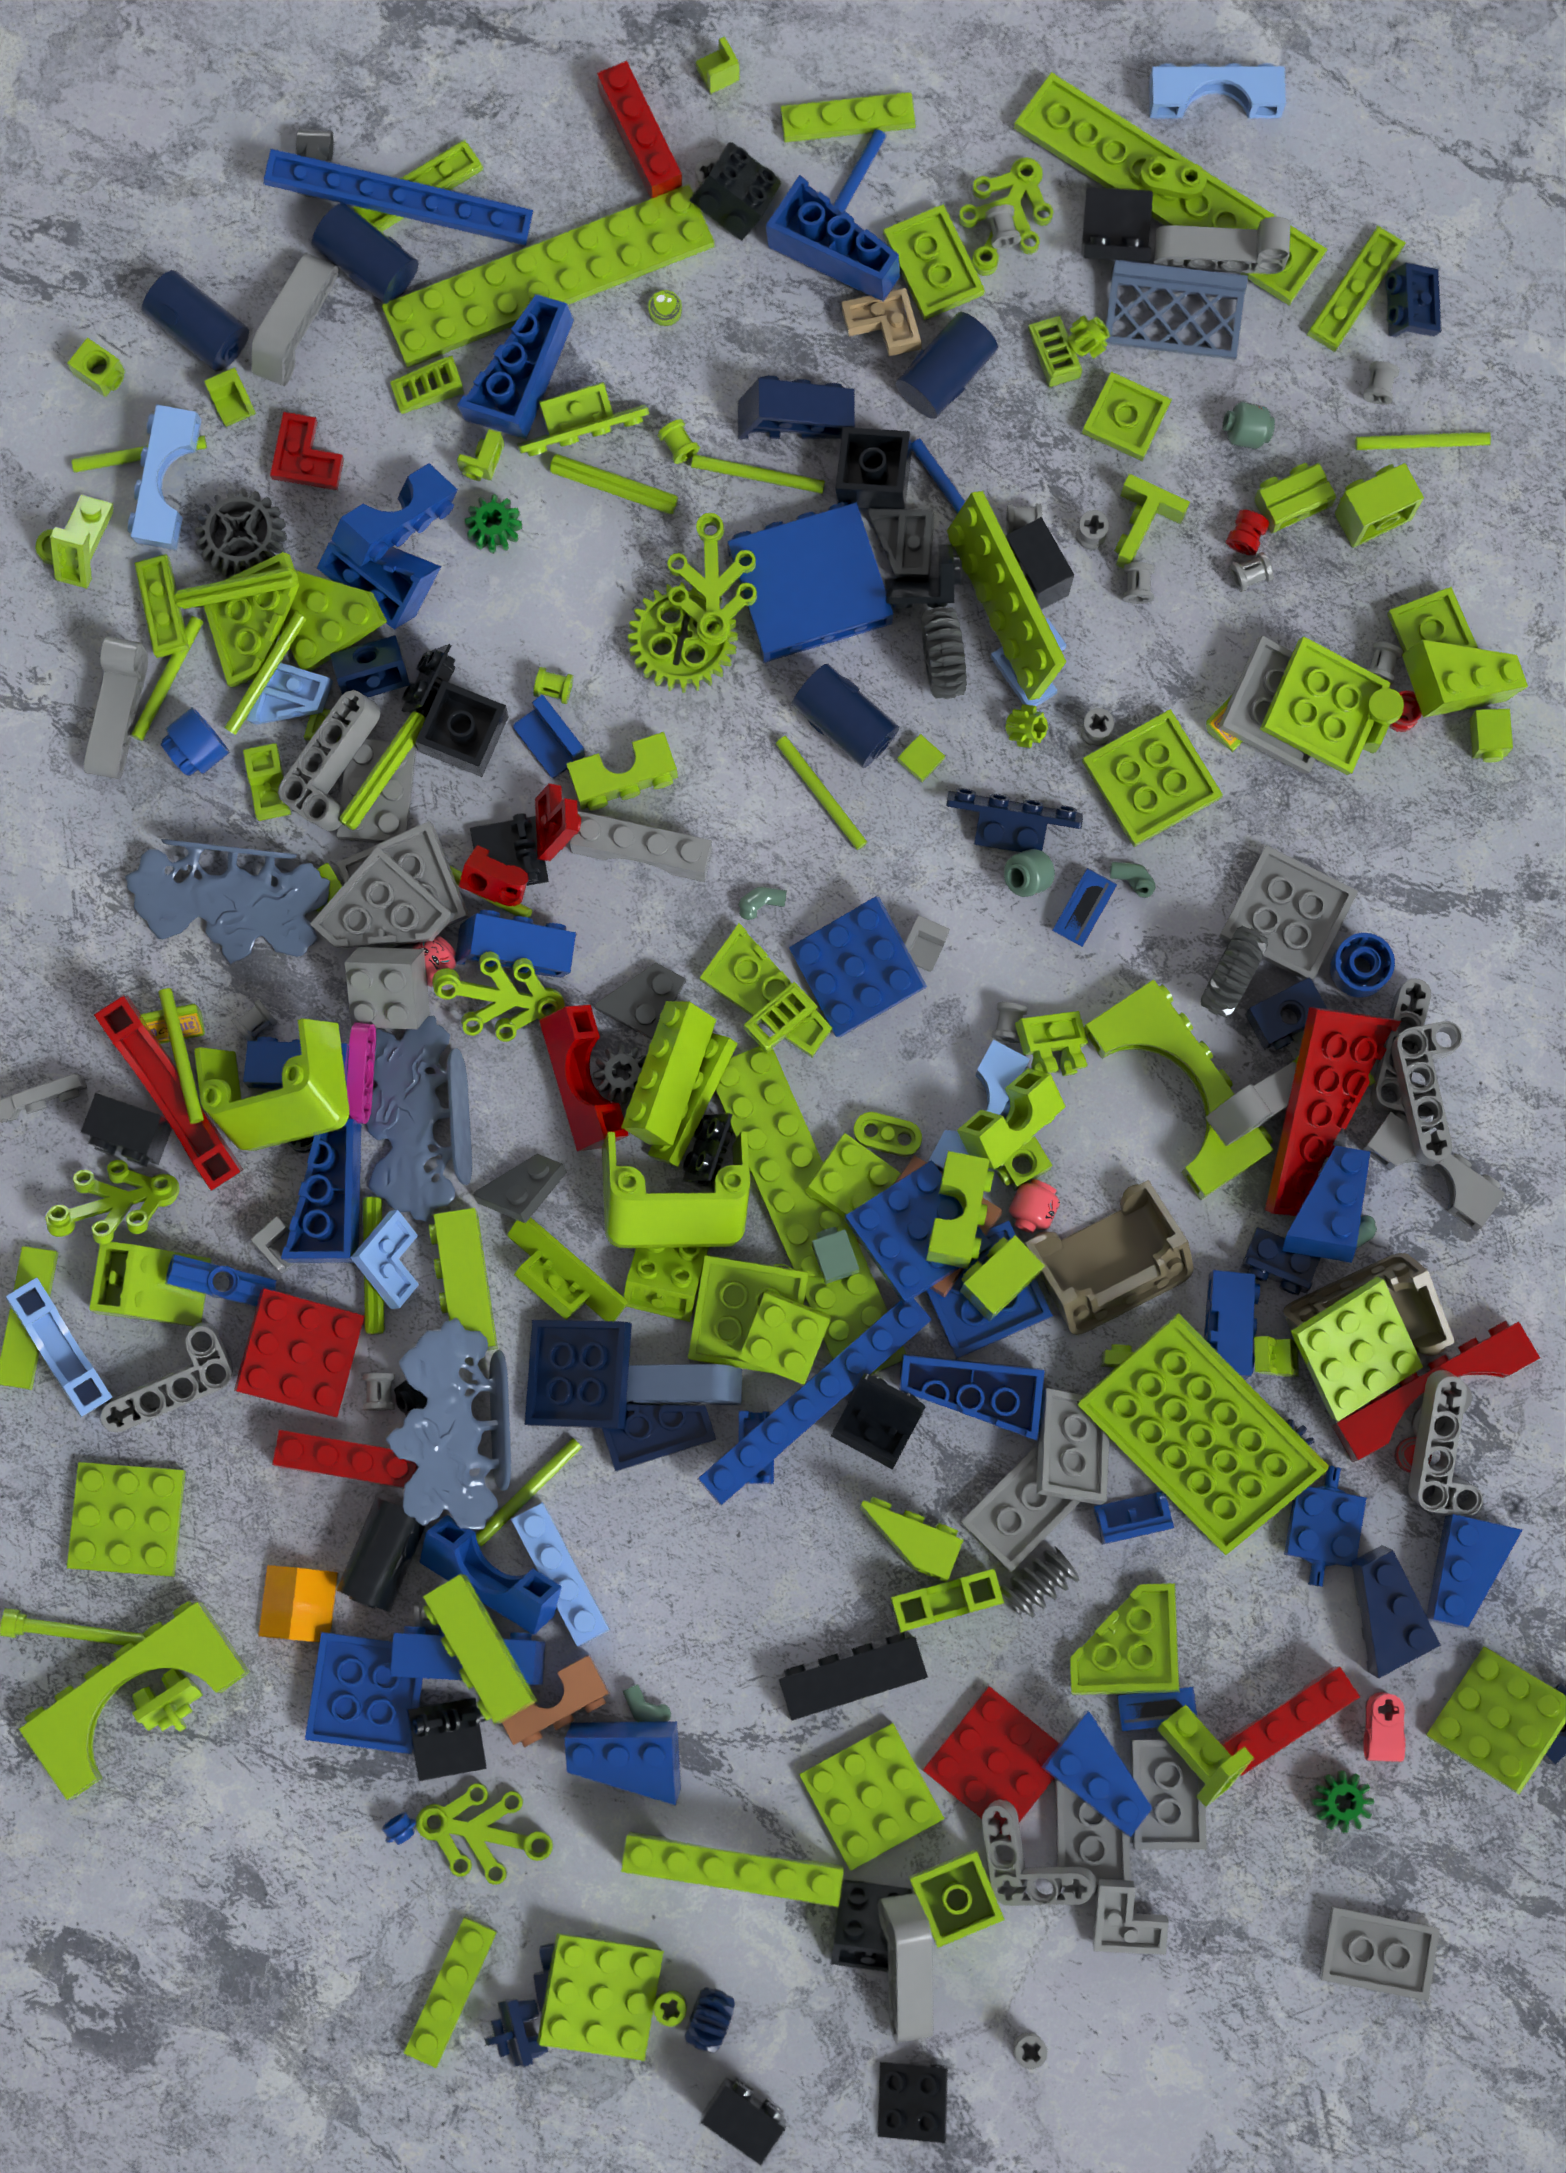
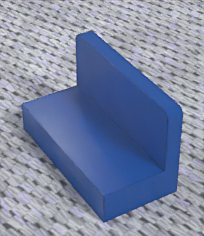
[513,694,585,779]

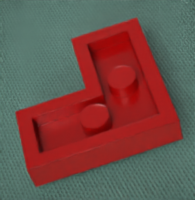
[270,412,344,491]
[535,783,581,861]

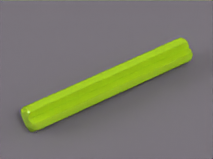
[550,454,678,514]
[175,567,298,609]
[339,711,426,830]
[362,1196,385,1335]

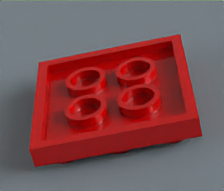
[234,1288,365,1418]
[922,1686,1059,1835]

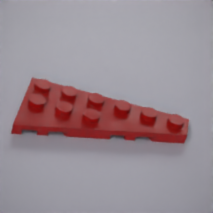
[1265,1007,1401,1216]

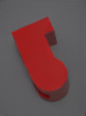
[459,845,529,906]

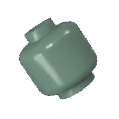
[1222,402,1275,449]
[1004,849,1055,897]

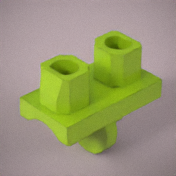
[132,1668,203,1732]

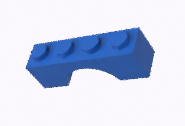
[331,463,458,567]
[419,1515,562,1635]

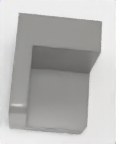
[905,915,950,972]
[250,1216,294,1274]

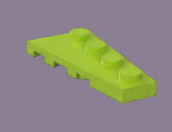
[700,923,832,1058]

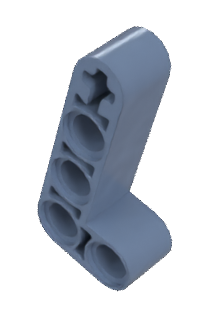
[626,1364,742,1405]

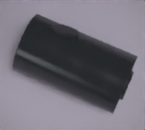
[336,1497,426,1612]

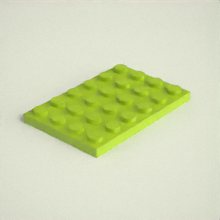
[1077,1313,1329,1555]

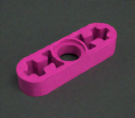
[347,1022,376,1124]

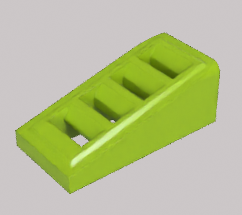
[1028,316,1082,388]
[390,356,464,414]
[743,982,818,1053]

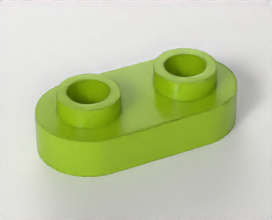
[1140,156,1207,200]
[853,1112,922,1157]

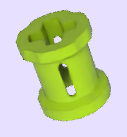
[657,419,700,464]
[533,666,574,704]
[654,1990,687,2027]

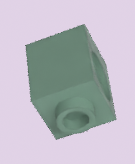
[812,1227,859,1284]

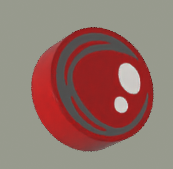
[1394,1437,1432,1473]

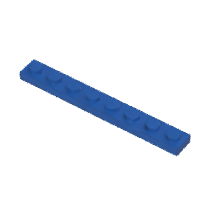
[264,149,533,246]
[697,1298,932,1506]

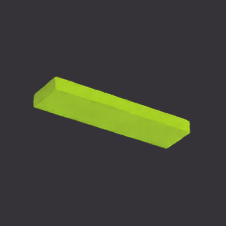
[353,139,483,232]
[1307,226,1406,352]
[0,1246,59,1390]

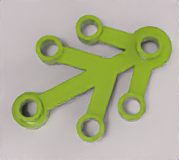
[959,158,1053,276]
[667,513,757,645]
[432,952,565,1042]
[45,1160,180,1244]
[416,1783,553,1885]

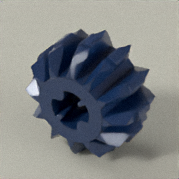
[685,1987,735,2053]

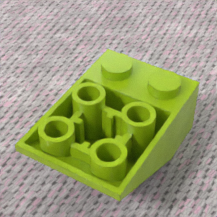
[89,1242,212,1327]
[859,1497,964,1582]

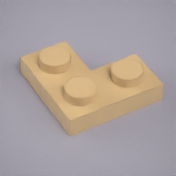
[841,288,922,356]

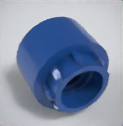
[161,707,230,776]
[1330,933,1395,998]

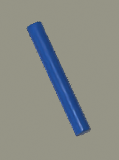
[833,129,886,213]
[911,438,965,514]

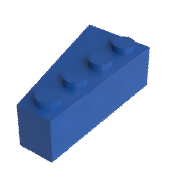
[766,175,900,302]
[457,294,574,440]
[281,1119,362,1263]
[899,1354,1045,1441]
[390,1626,546,1685]

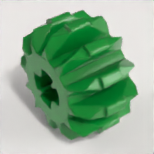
[464,494,523,554]
[1312,1770,1374,1833]

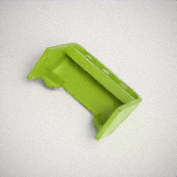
[194,1018,349,1151]
[602,1131,750,1248]

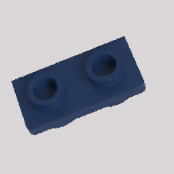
[1385,263,1441,337]
[1241,1227,1320,1295]

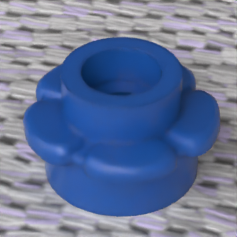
[382,1812,416,1845]

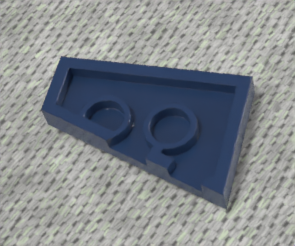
[602,1404,716,1472]

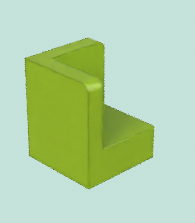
[695,36,740,94]
[204,367,256,426]

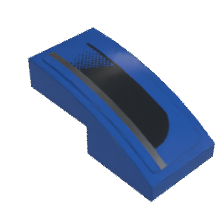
[1052,868,1118,947]
[1118,1686,1198,1731]

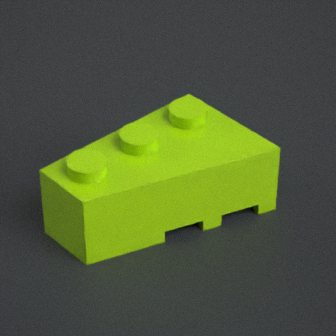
[1402,639,1528,718]

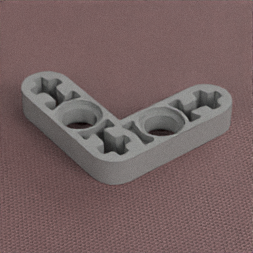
[982,1800,1097,1906]

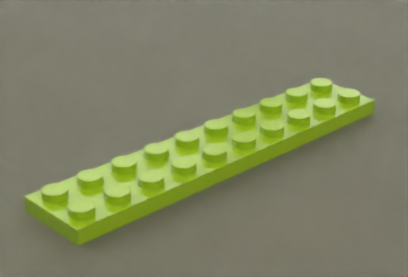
[1014,72,1328,306]
[381,184,715,368]
[715,1046,907,1375]

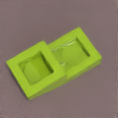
[243,743,291,821]
[1254,1336,1299,1377]

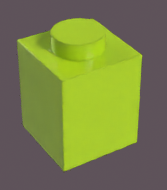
[1469,708,1513,763]

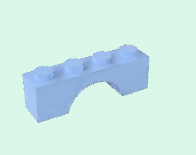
[1149,63,1286,119]
[128,405,202,551]
[928,1039,1030,1172]
[6,1278,112,1417]
[511,1502,610,1647]

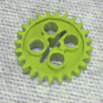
[628,582,738,693]

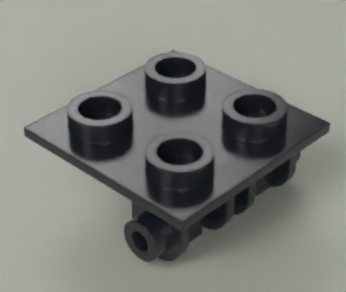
[401,644,456,718]
[470,813,549,886]
[683,1113,733,1188]
[407,1698,487,1782]
[878,2062,948,2143]

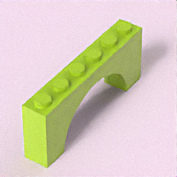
[1084,979,1274,1200]
[19,1600,250,1800]
[621,1832,844,1907]

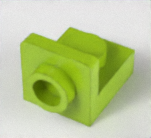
[456,429,505,481]

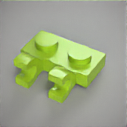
[1015,1011,1088,1076]

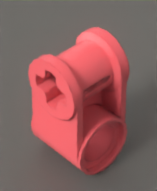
[1363,1692,1405,1762]

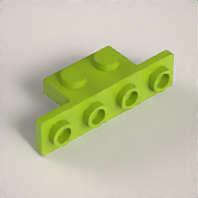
[517,382,649,456]
[508,1217,628,1321]

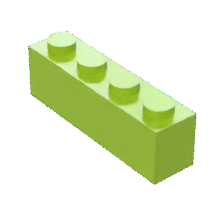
[621,1001,717,1146]
[429,1208,498,1351]
[423,1574,537,1724]

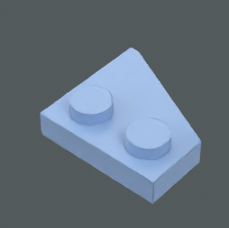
[247,663,333,725]

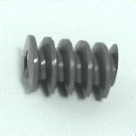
[1000,1546,1079,1619]

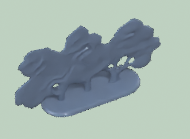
[125,839,330,964]
[360,1016,472,1222]
[385,1318,511,1530]

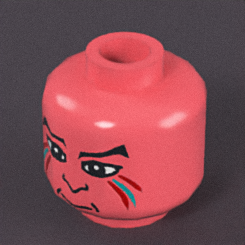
[412,936,456,987]
[1009,1179,1060,1234]

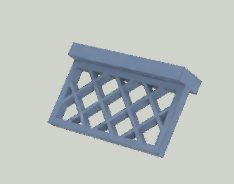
[1105,260,1248,360]

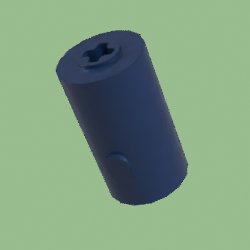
[311,203,419,304]
[142,270,250,371]
[896,312,998,419]
[791,663,900,768]

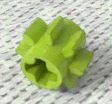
[1068,315,1110,359]
[1005,704,1048,748]

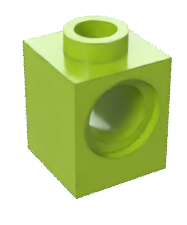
[67,337,125,398]
[995,1136,1053,1191]

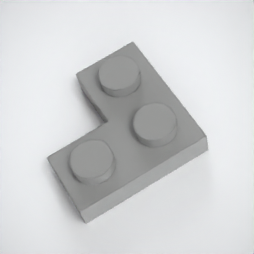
[1093,1879,1169,1955]

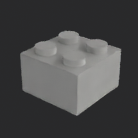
[345,947,430,1029]

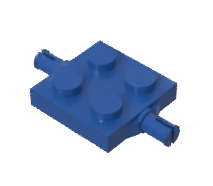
[1284,1466,1366,1587]

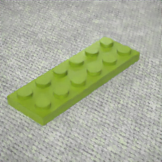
[947,491,1066,701]

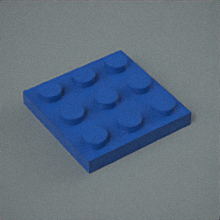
[789,896,927,1038]
[844,1160,992,1304]
[926,1221,1053,1359]
[305,1632,423,1754]

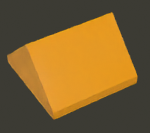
[259,1565,338,1643]

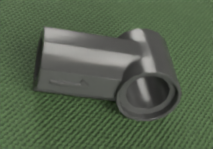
[296,128,334,198]

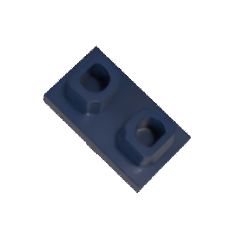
[484,1999,548,2067]

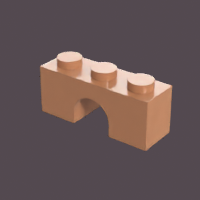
[502,1655,610,1748]

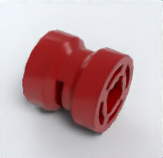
[1226,509,1270,556]
[1389,690,1422,732]

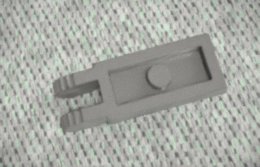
[0,1073,87,1123]

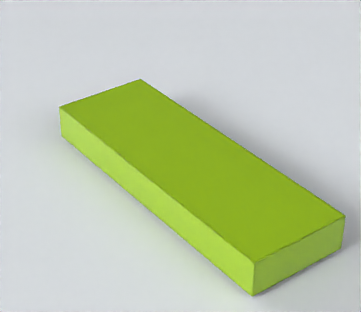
[135,554,189,658]

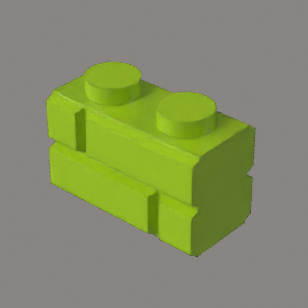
[1254,463,1336,534]

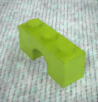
[567,732,678,811]
[957,1068,1066,1170]
[926,1151,994,1269]
[890,1569,1004,1633]

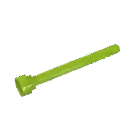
[0,1608,145,1646]

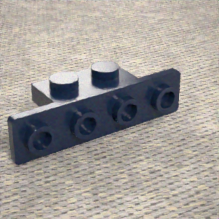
[946,788,1083,852]

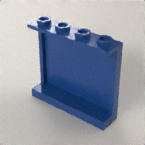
[727,502,894,663]

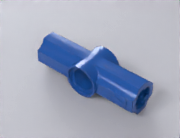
[165,1254,277,1307]

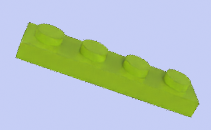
[781,92,916,143]
[647,1033,738,1167]
[403,1917,498,2068]

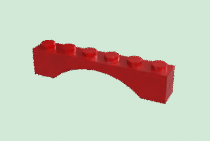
[94,995,244,1191]
[1332,1320,1540,1463]

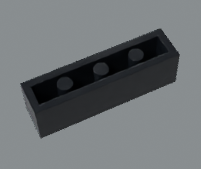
[779,1632,928,1721]

